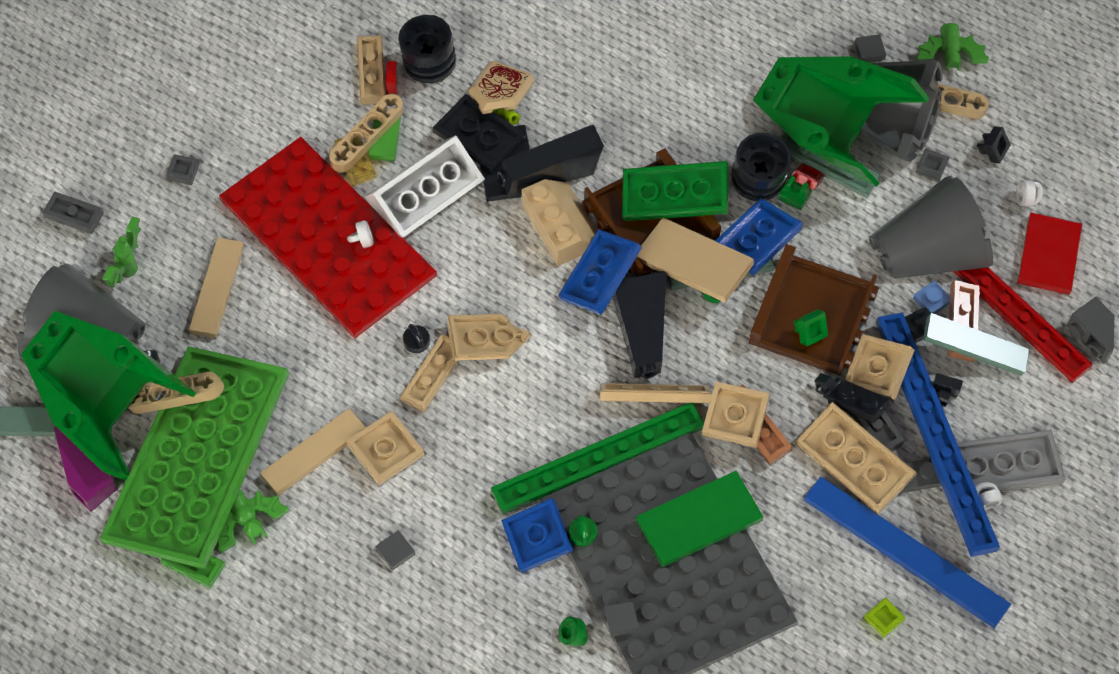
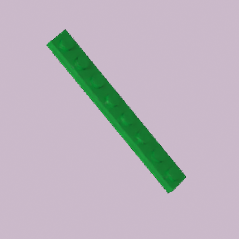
[491,403,704,515]

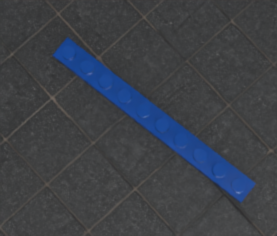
[876,312,1000,557]

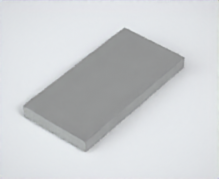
[957,430,1066,495]

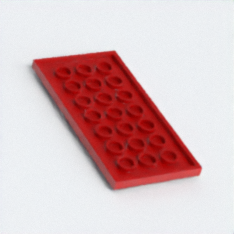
[219,136,437,339]

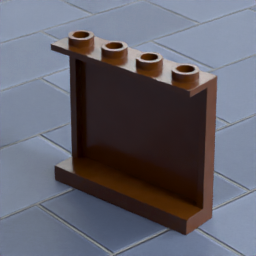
[582,148,721,277]
[748,244,879,376]

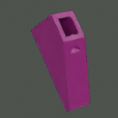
[54,426,117,512]

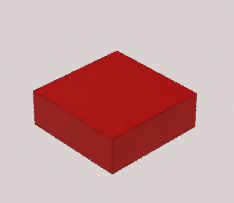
[385,61,398,95]
[792,164,825,190]

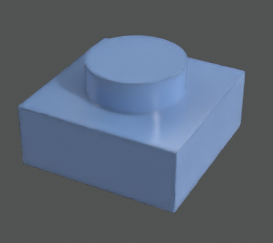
[913,280,950,314]

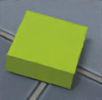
[864,597,906,638]

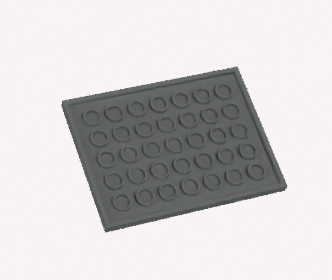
[541,433,798,674]

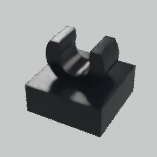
[976,126,1011,164]
[905,307,930,343]
[932,373,963,407]

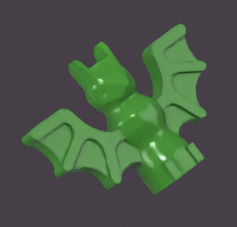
[916,23,989,71]
[103,216,141,287]
[218,489,289,553]

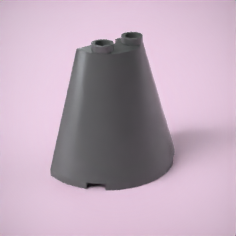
[859,60,943,161]
[868,175,993,279]
[18,262,146,358]

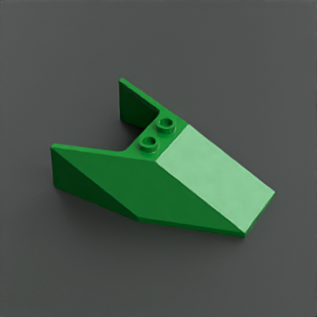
[753,56,929,187]
[21,311,197,481]

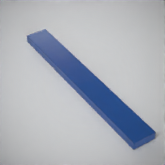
[804,476,1011,629]

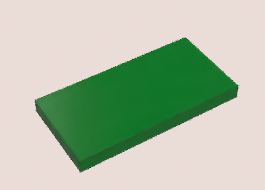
[622,161,728,221]
[636,471,764,568]

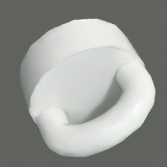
[1016,180,1043,207]
[347,220,374,248]
[975,482,1003,511]

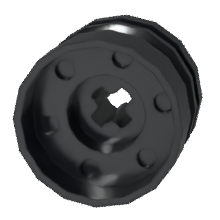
[398,14,457,83]
[731,133,791,201]

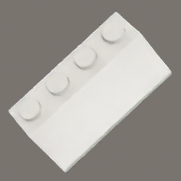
[365,136,485,238]

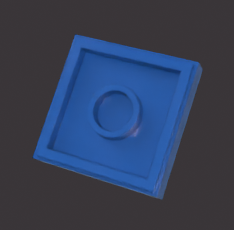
[501,498,574,573]

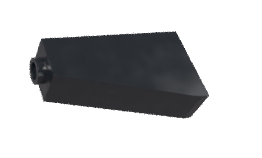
[497,125,604,196]
[612,271,666,379]

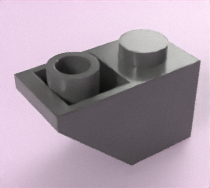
[1067,297,1115,364]

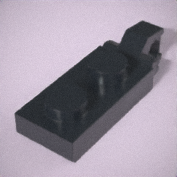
[814,373,890,423]

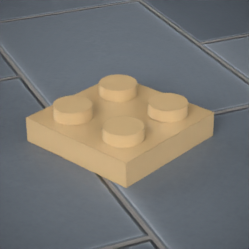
[845,334,914,401]
[702,381,770,448]
[346,411,425,486]

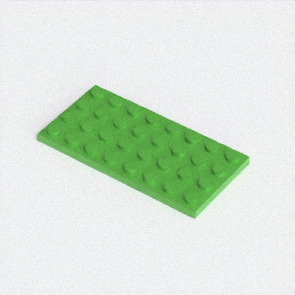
[100,346,290,569]

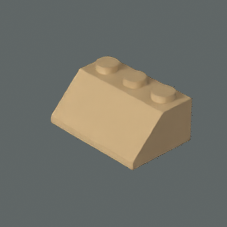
[522,179,597,266]

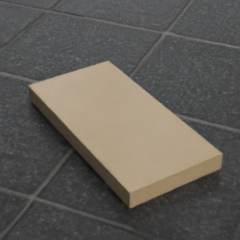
[637,218,754,303]
[795,402,916,515]

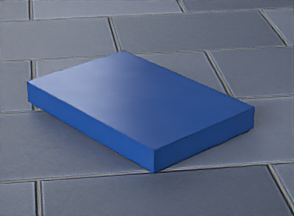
[715,198,803,275]
[558,229,642,315]

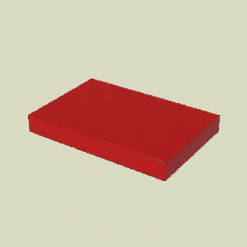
[1017,212,1083,295]

